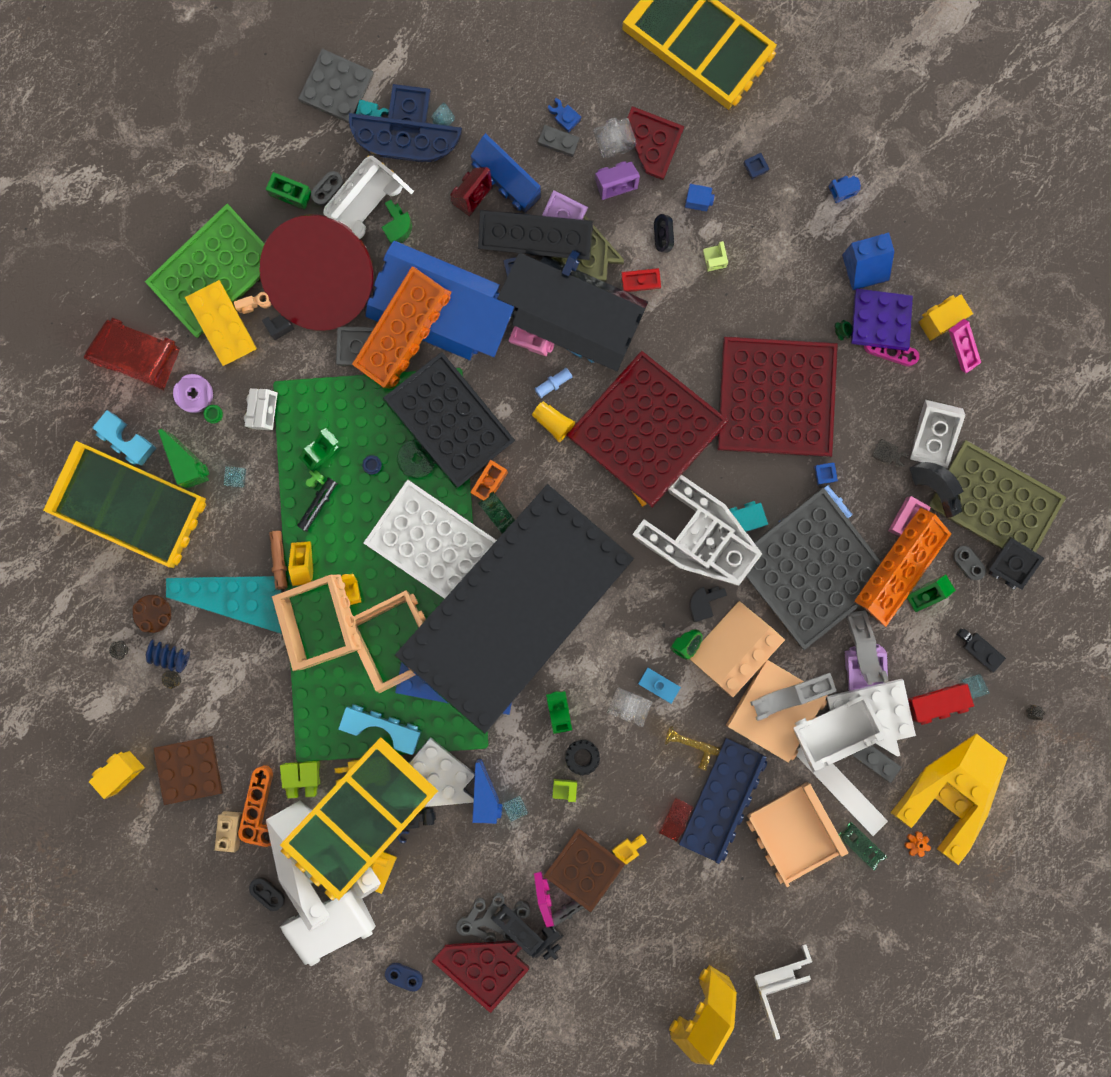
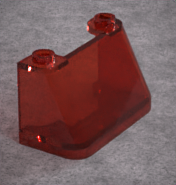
[83,318,180,391]

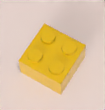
[918,295,973,341]
[89,751,145,799]

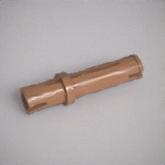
[269,531,288,590]

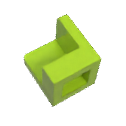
[553,779,577,802]

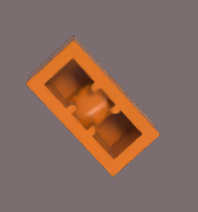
[470,460,508,504]

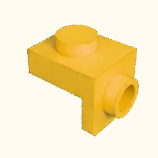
[341,574,361,605]

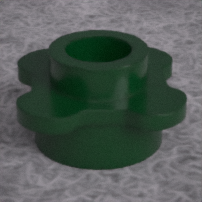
[834,320,852,341]

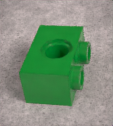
[266,172,311,210]

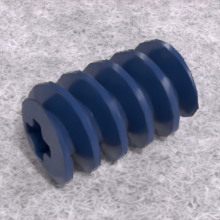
[146,639,190,673]

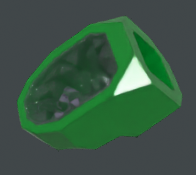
[670,629,703,660]

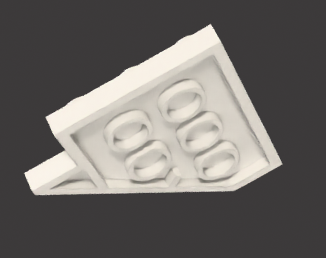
[826,679,916,756]
[381,737,475,809]

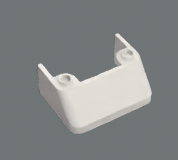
[323,156,414,248]

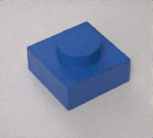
[814,462,838,485]

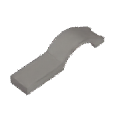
[846,610,888,685]
[750,673,836,721]

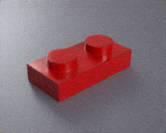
[621,268,661,292]

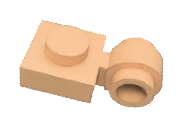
[234,292,272,314]

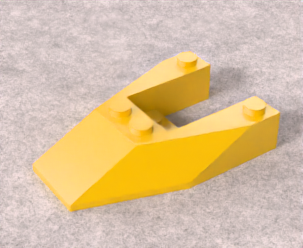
[891,734,1007,865]
[669,965,737,1065]

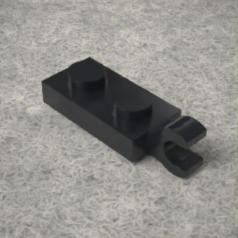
[956,628,1006,673]

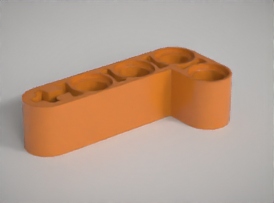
[238,765,273,847]

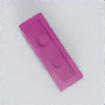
[949,319,981,373]

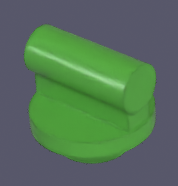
[306,470,325,488]

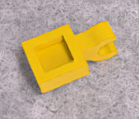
[612,834,647,864]

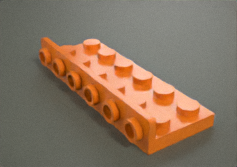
[352,267,452,389]
[855,508,951,627]

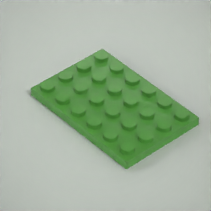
[145,204,265,338]

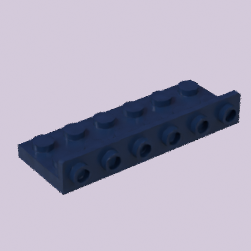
[678,738,768,864]

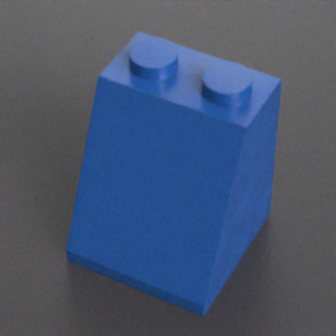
[842,233,894,291]

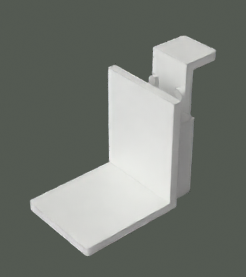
[754,945,812,1040]

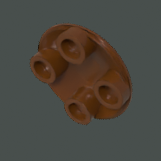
[133,595,172,633]

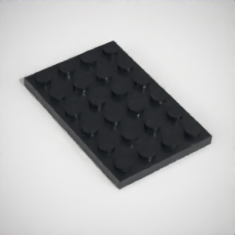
[382,352,515,489]

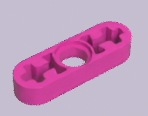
[864,346,919,367]

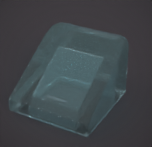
[432,103,455,126]
[962,674,990,699]

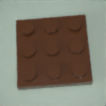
[154,736,223,805]
[544,828,626,912]

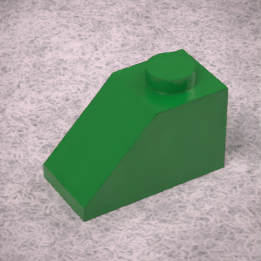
[907,574,956,612]

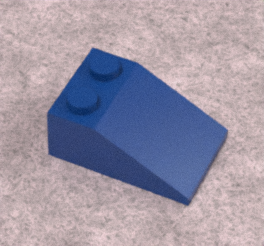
[473,759,502,824]

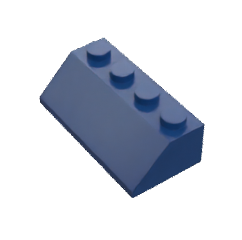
[471,133,541,213]

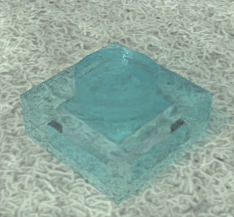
[224,466,246,488]
[502,795,528,822]

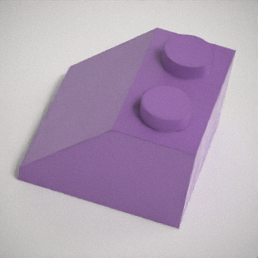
[595,161,640,200]

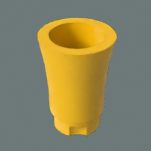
[532,401,575,442]

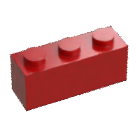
[908,683,974,725]

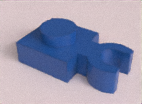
[548,98,581,133]

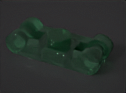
[478,491,515,534]
[839,822,887,871]

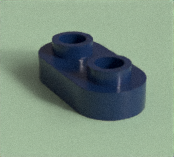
[385,963,423,992]

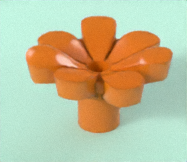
[905,831,931,857]

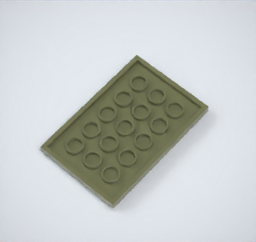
[928,440,1066,552]

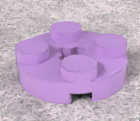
[173,374,213,413]

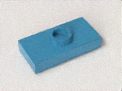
[638,667,681,704]

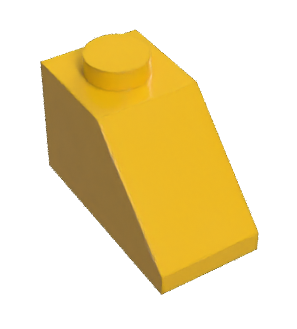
[288,541,313,586]

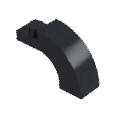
[910,462,963,518]

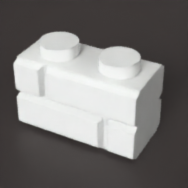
[244,388,277,430]

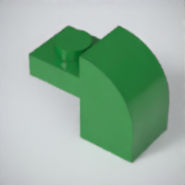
[381,200,412,244]
[299,428,339,471]
[546,691,572,734]

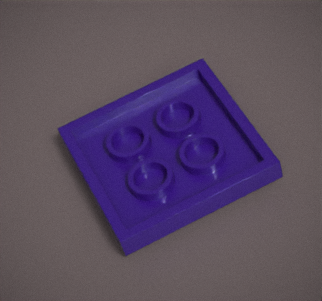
[851,289,913,351]

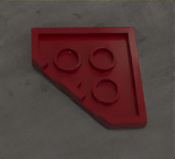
[625,106,685,180]

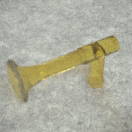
[665,726,720,770]

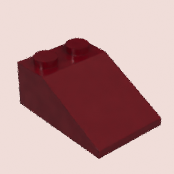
[450,167,493,217]

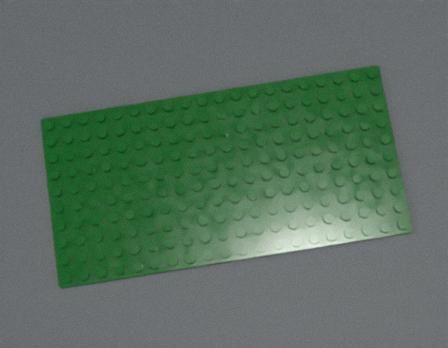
[273,368,489,762]

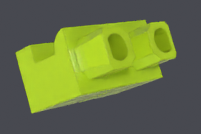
[280,761,321,799]

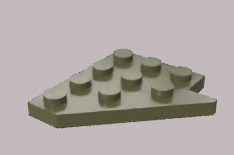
[551,216,624,282]

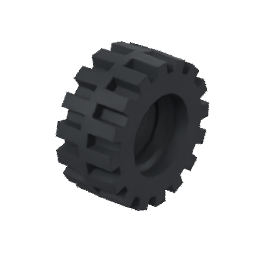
[565,740,600,776]

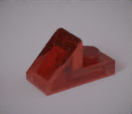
[659,798,693,842]

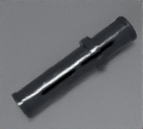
[297,477,338,532]

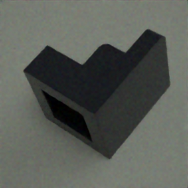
[262,314,295,340]

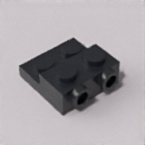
[987,537,1044,590]

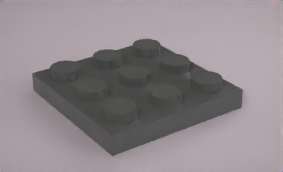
[298,49,374,123]

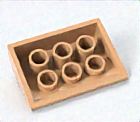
[690,601,785,697]

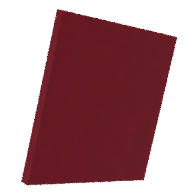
[717,337,838,457]
[566,351,729,508]

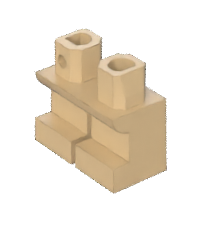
[214,811,243,852]

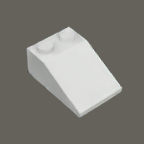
[910,400,965,468]

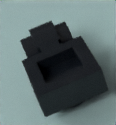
[398,808,436,829]

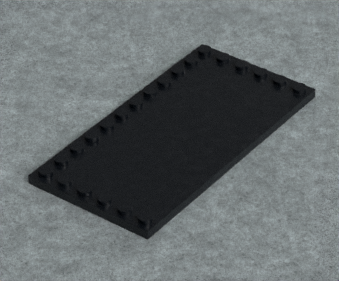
[394,484,634,734]

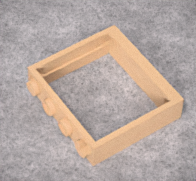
[272,575,362,671]
[354,590,426,693]

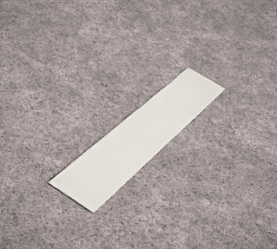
[796,747,888,836]

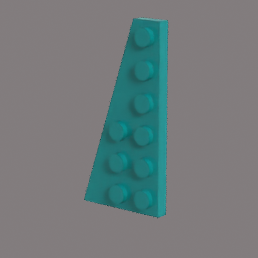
[166,576,283,634]

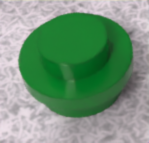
[204,405,223,424]

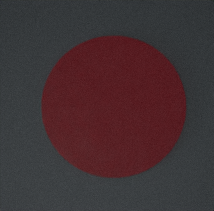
[259,214,374,331]

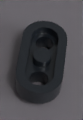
[654,214,674,253]
[249,877,285,911]

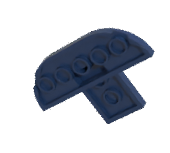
[349,84,462,162]

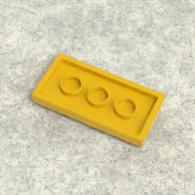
[185,280,257,366]

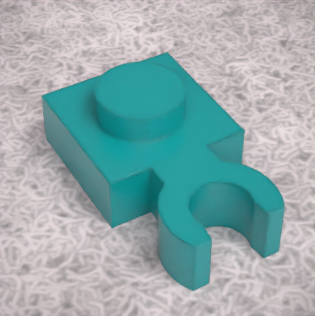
[356,100,389,117]

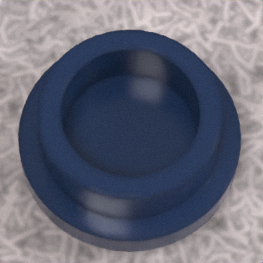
[362,455,382,475]

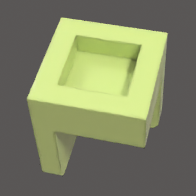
[703,241,728,271]

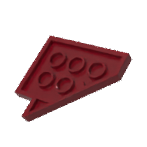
[432,940,530,1013]

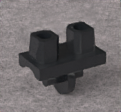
[532,926,564,960]

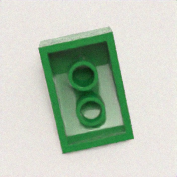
[158,429,209,488]

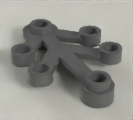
[456,893,530,942]

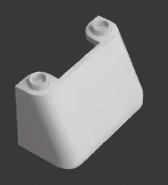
[793,693,887,772]
[280,886,376,966]

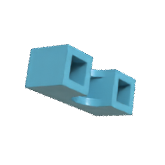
[92,410,156,466]

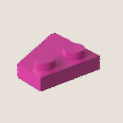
[534,872,554,928]

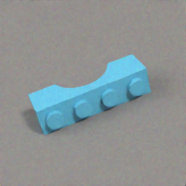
[338,704,422,755]

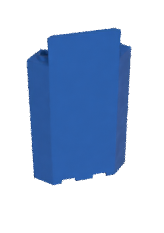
[365,241,514,360]

